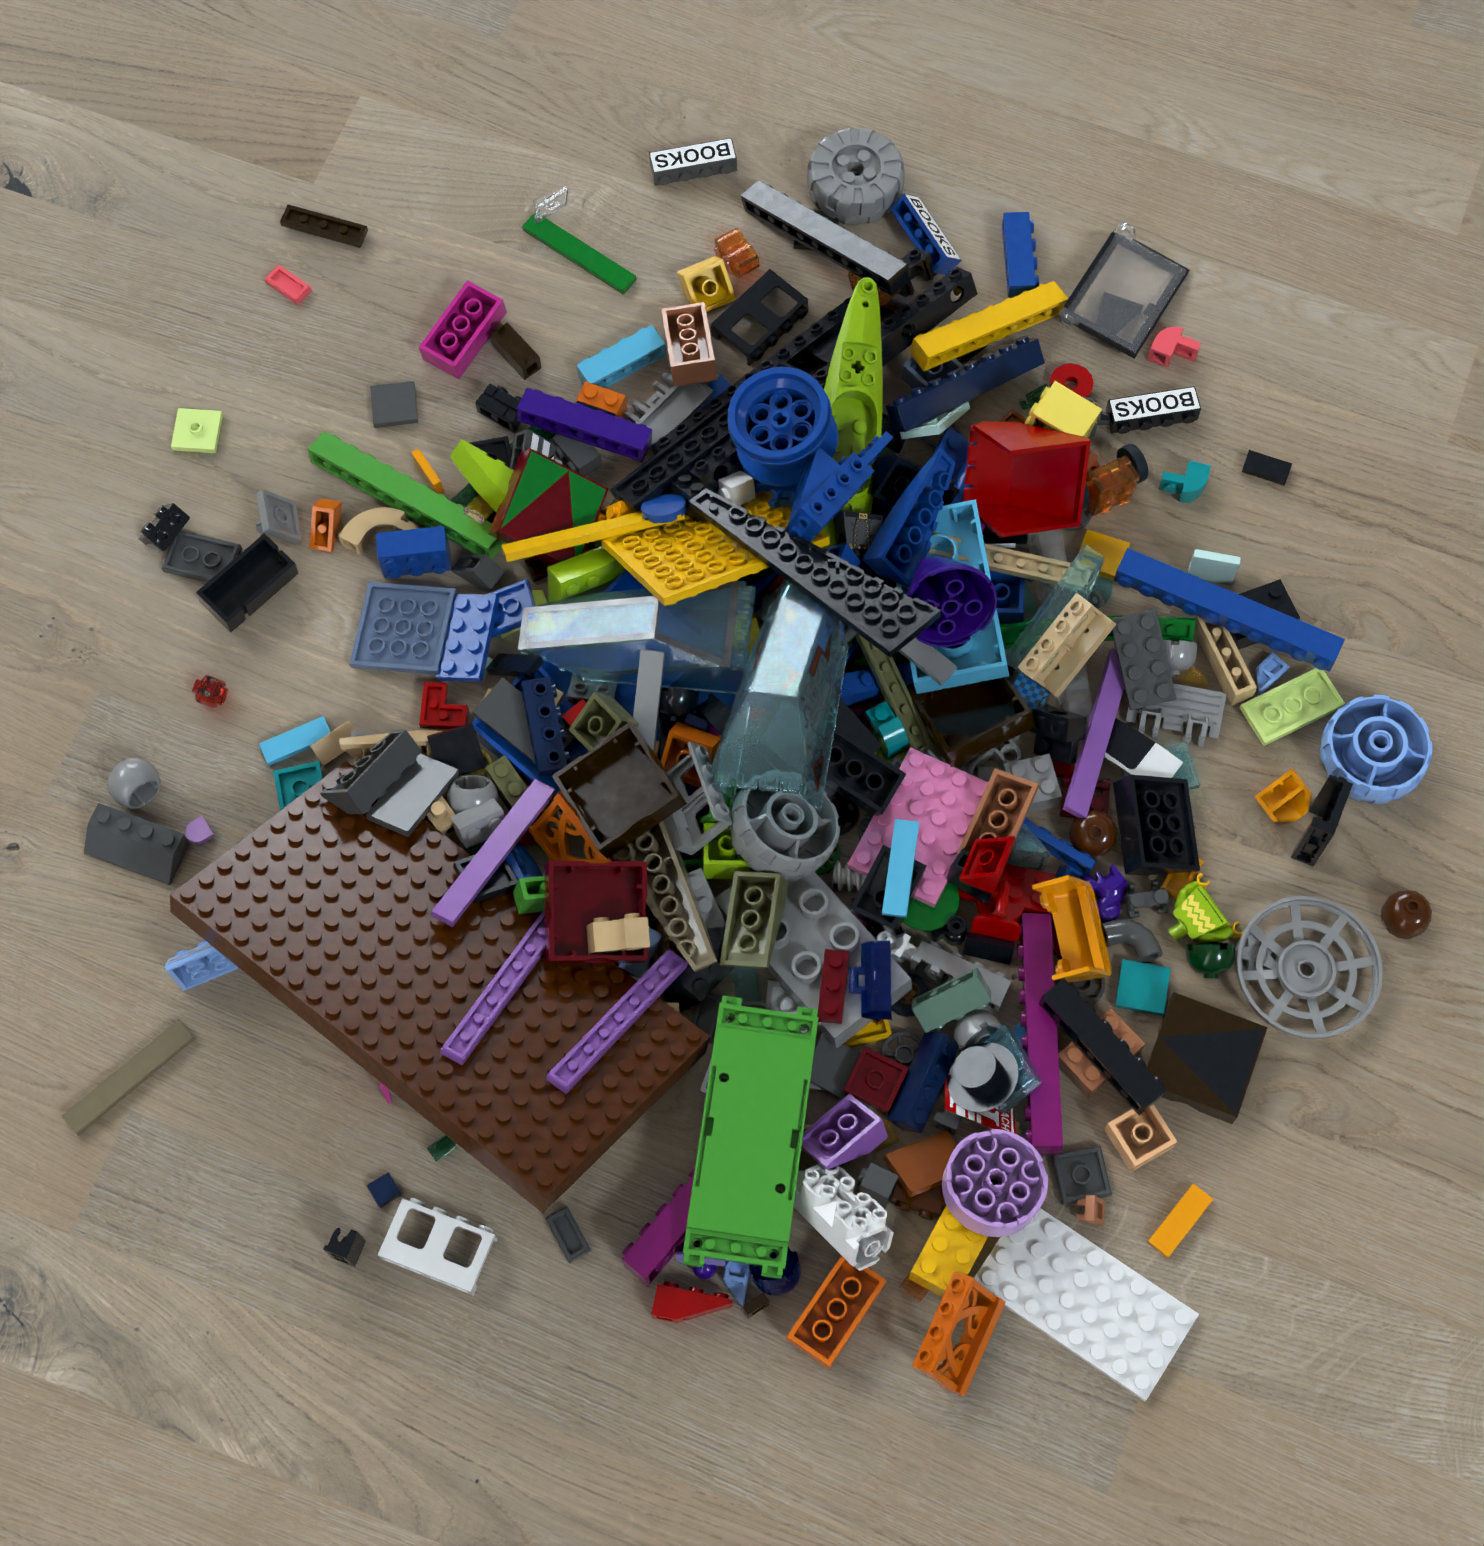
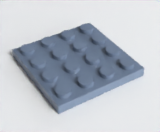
[350,582,457,675]

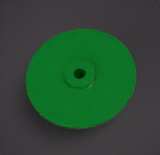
[903,882,959,931]

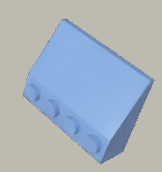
[165,941,239,991]

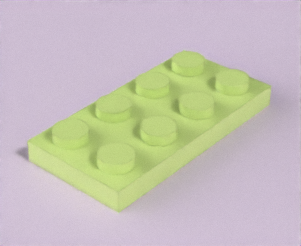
[1240,668,1345,746]

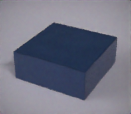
[367,1172,402,1208]

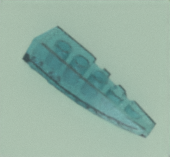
[1006,544,1105,683]

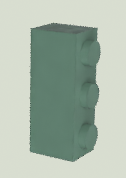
[912,968,991,1033]

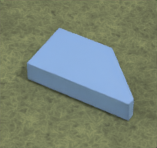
[1256,652,1290,696]
[723,1261,751,1306]

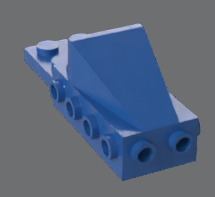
[785,431,893,542]

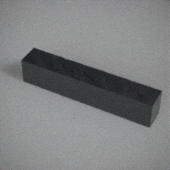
[1039,979,1166,1116]

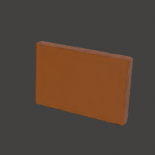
[884,1130,958,1197]

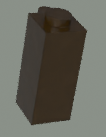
[490,322,542,380]

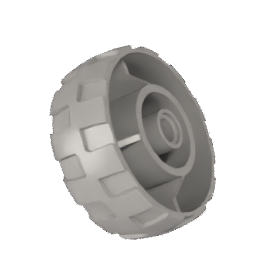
[807,128,905,225]
[728,770,840,880]

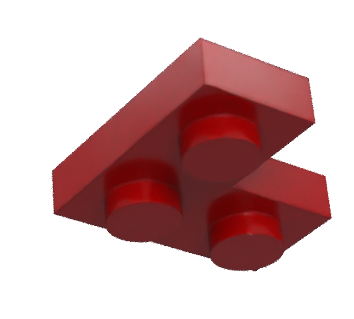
[419,682,469,729]

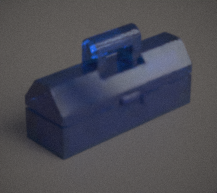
[849,941,892,1020]

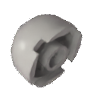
[1163,640,1197,676]
[954,1010,1004,1052]

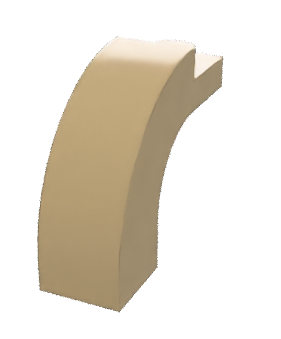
[338,507,419,555]

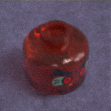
[192,675,229,708]

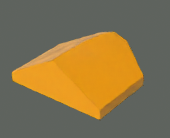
[1254,768,1312,822]

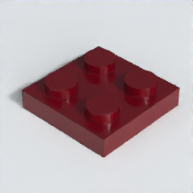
[842,1046,909,1113]

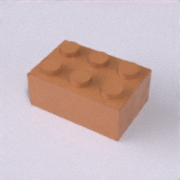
[1058,1008,1145,1098]

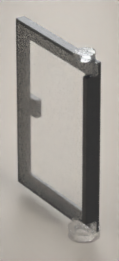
[1058,222,1190,359]

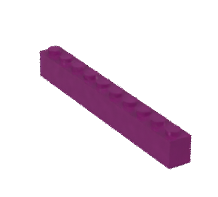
[1017,913,1063,1154]

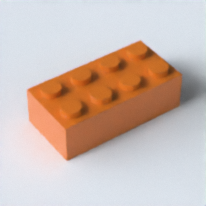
[786,1255,887,1370]

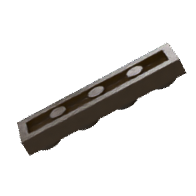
[280,204,368,248]

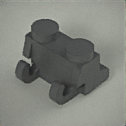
[1126,879,1169,919]

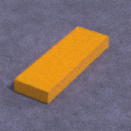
[1147,1183,1213,1258]

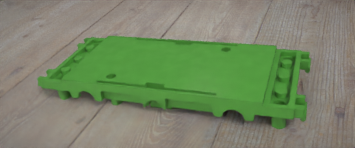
[683,996,819,1279]

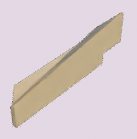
[339,728,448,762]

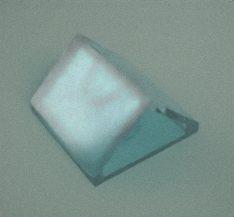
[1008,822,1050,871]

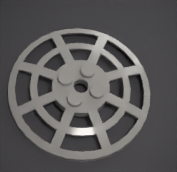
[1235,896,1383,1039]

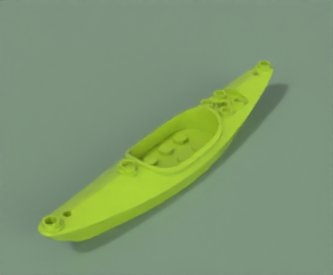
[822,277,883,550]

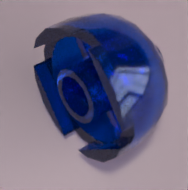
[749,1247,801,1296]

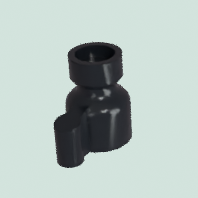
[931,915,967,946]

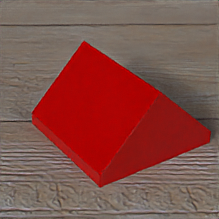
[959,836,1016,894]

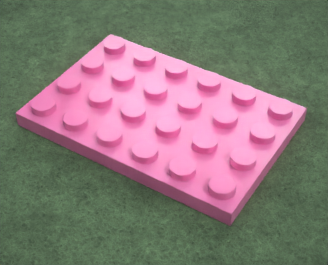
[847,747,988,908]

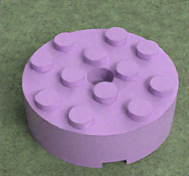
[942,1129,1048,1237]

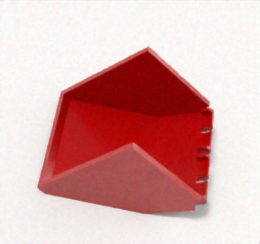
[963,421,1091,537]

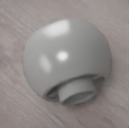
[108,758,160,809]
[447,775,499,815]

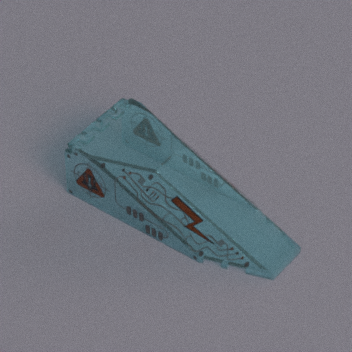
[711,580,848,810]

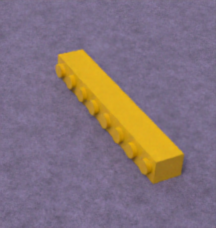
[909,281,1069,371]

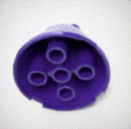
[907,556,997,647]

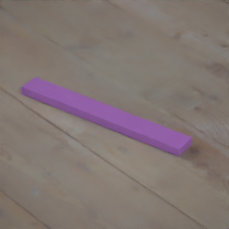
[1063,648,1124,818]
[431,779,555,927]
[440,910,545,1065]
[546,949,688,1094]

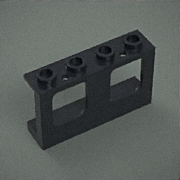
[711,269,808,366]
[1291,775,1353,866]

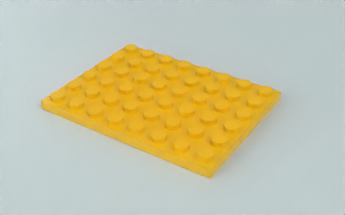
[601,492,830,606]

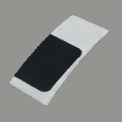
[1104,718,1183,778]

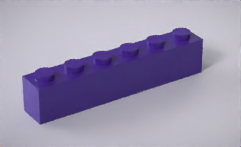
[517,388,652,462]

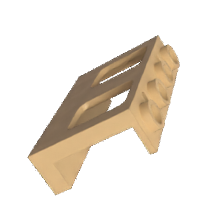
[1017,593,1116,698]

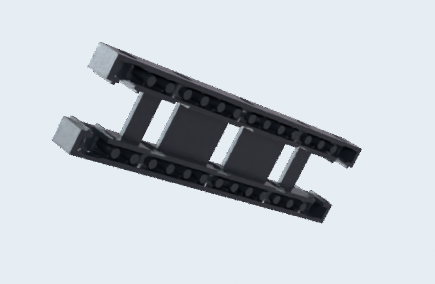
[651,247,978,493]

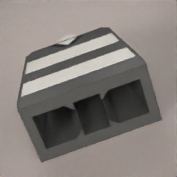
[510,429,562,470]

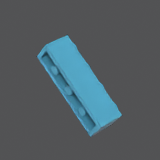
[577,325,666,388]

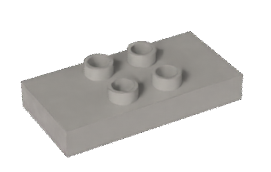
[715,870,912,1049]

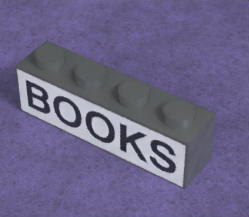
[649,138,737,186]

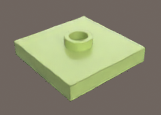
[171,408,223,453]

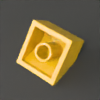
[677,256,737,313]

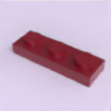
[817,949,850,1024]

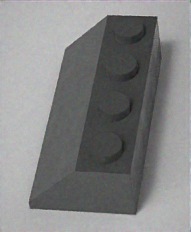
[84,803,190,885]

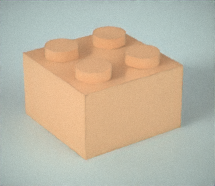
[1104,1104,1177,1172]

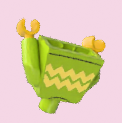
[1168,873,1243,943]

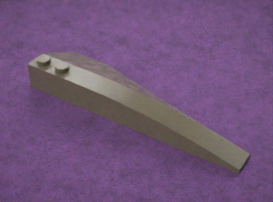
[612,820,718,972]

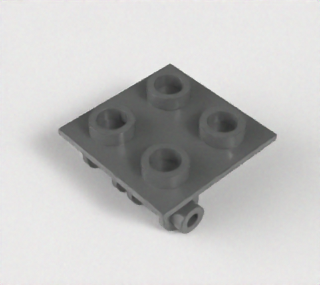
[567,666,620,705]

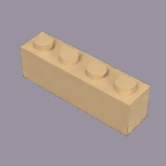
[1194,616,1257,706]

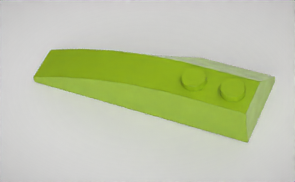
[450,439,513,513]
[547,546,626,604]

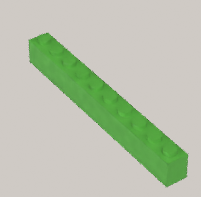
[308,431,506,559]

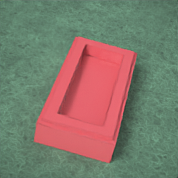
[265,265,312,305]

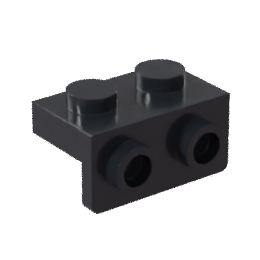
[139,503,190,551]

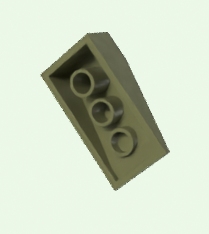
[720,871,788,969]

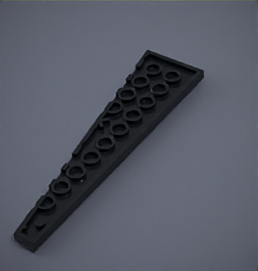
[689,488,941,658]

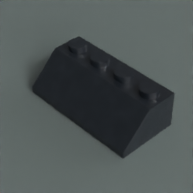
[871,447,959,506]

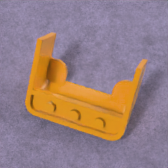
[1032,875,1112,983]

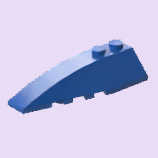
[862,448,956,587]

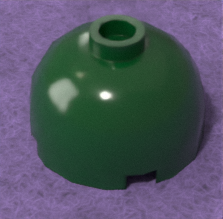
[1186,943,1235,979]

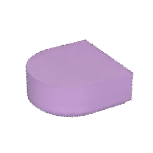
[186,816,215,845]

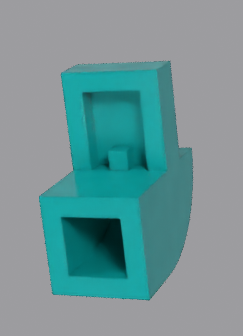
[1158,461,1211,503]
[865,701,909,760]

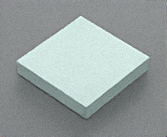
[1187,549,1241,585]

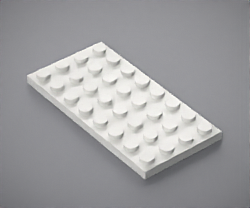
[974,1208,1199,1402]

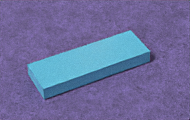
[259,716,331,766]

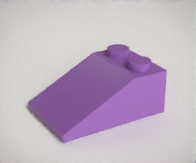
[801,1093,888,1170]

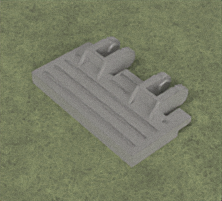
[623,372,714,453]
[1125,683,1227,747]

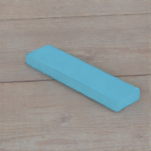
[882,819,920,918]

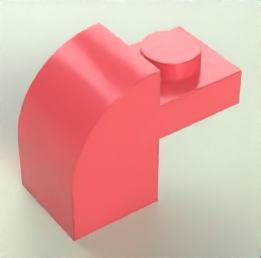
[1147,327,1201,368]

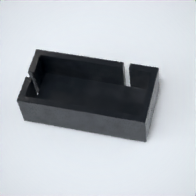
[196,533,299,633]

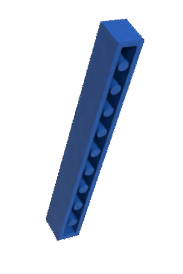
[1114,548,1345,672]

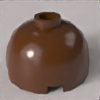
[1069,809,1117,857]
[1381,889,1432,939]

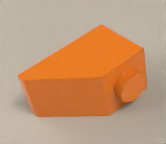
[310,498,342,552]

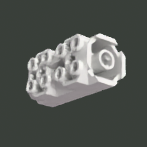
[794,1163,894,1271]

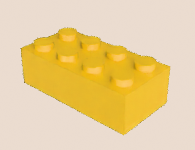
[908,1205,988,1297]

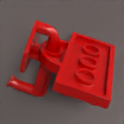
[958,864,1055,942]

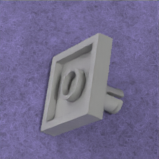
[256,489,302,544]

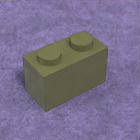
[484,755,527,811]

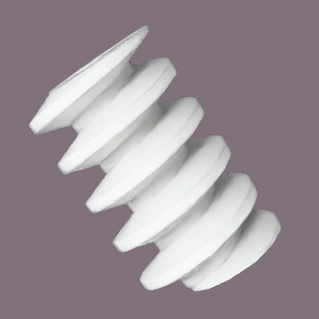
[832,860,866,892]

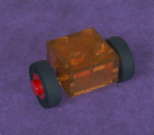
[1082,444,1148,517]

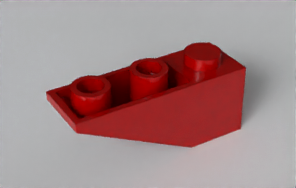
[651,1281,733,1323]

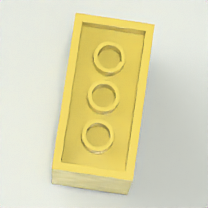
[1024,381,1102,438]

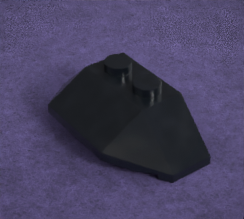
[664,926,734,1012]

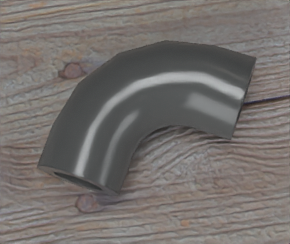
[1102,919,1163,963]

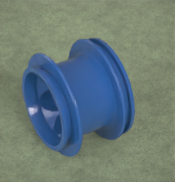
[728,367,838,487]

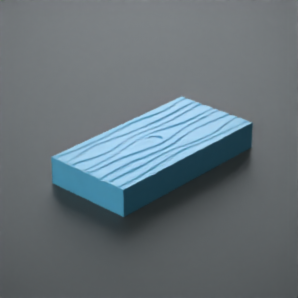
[885,499,1009,694]

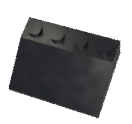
[1113,774,1200,876]

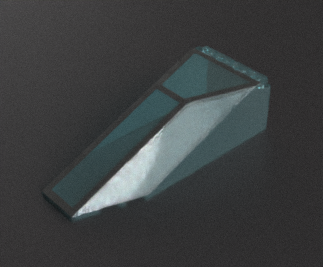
[517,581,756,695]

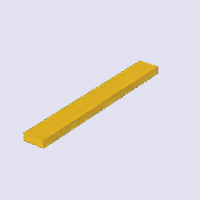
[501,511,685,562]

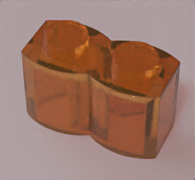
[714,228,760,278]

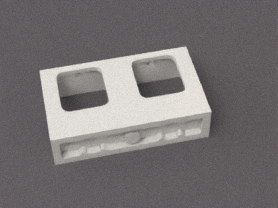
[378,1198,497,1296]

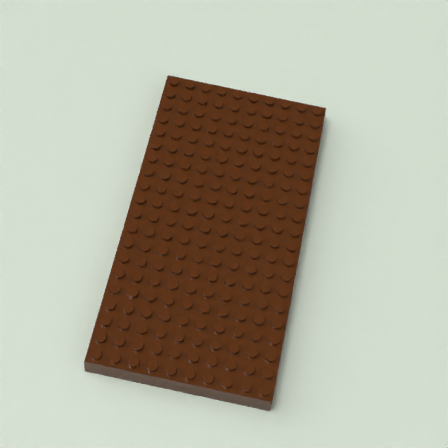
[170,761,710,1213]

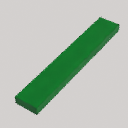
[522,212,637,295]

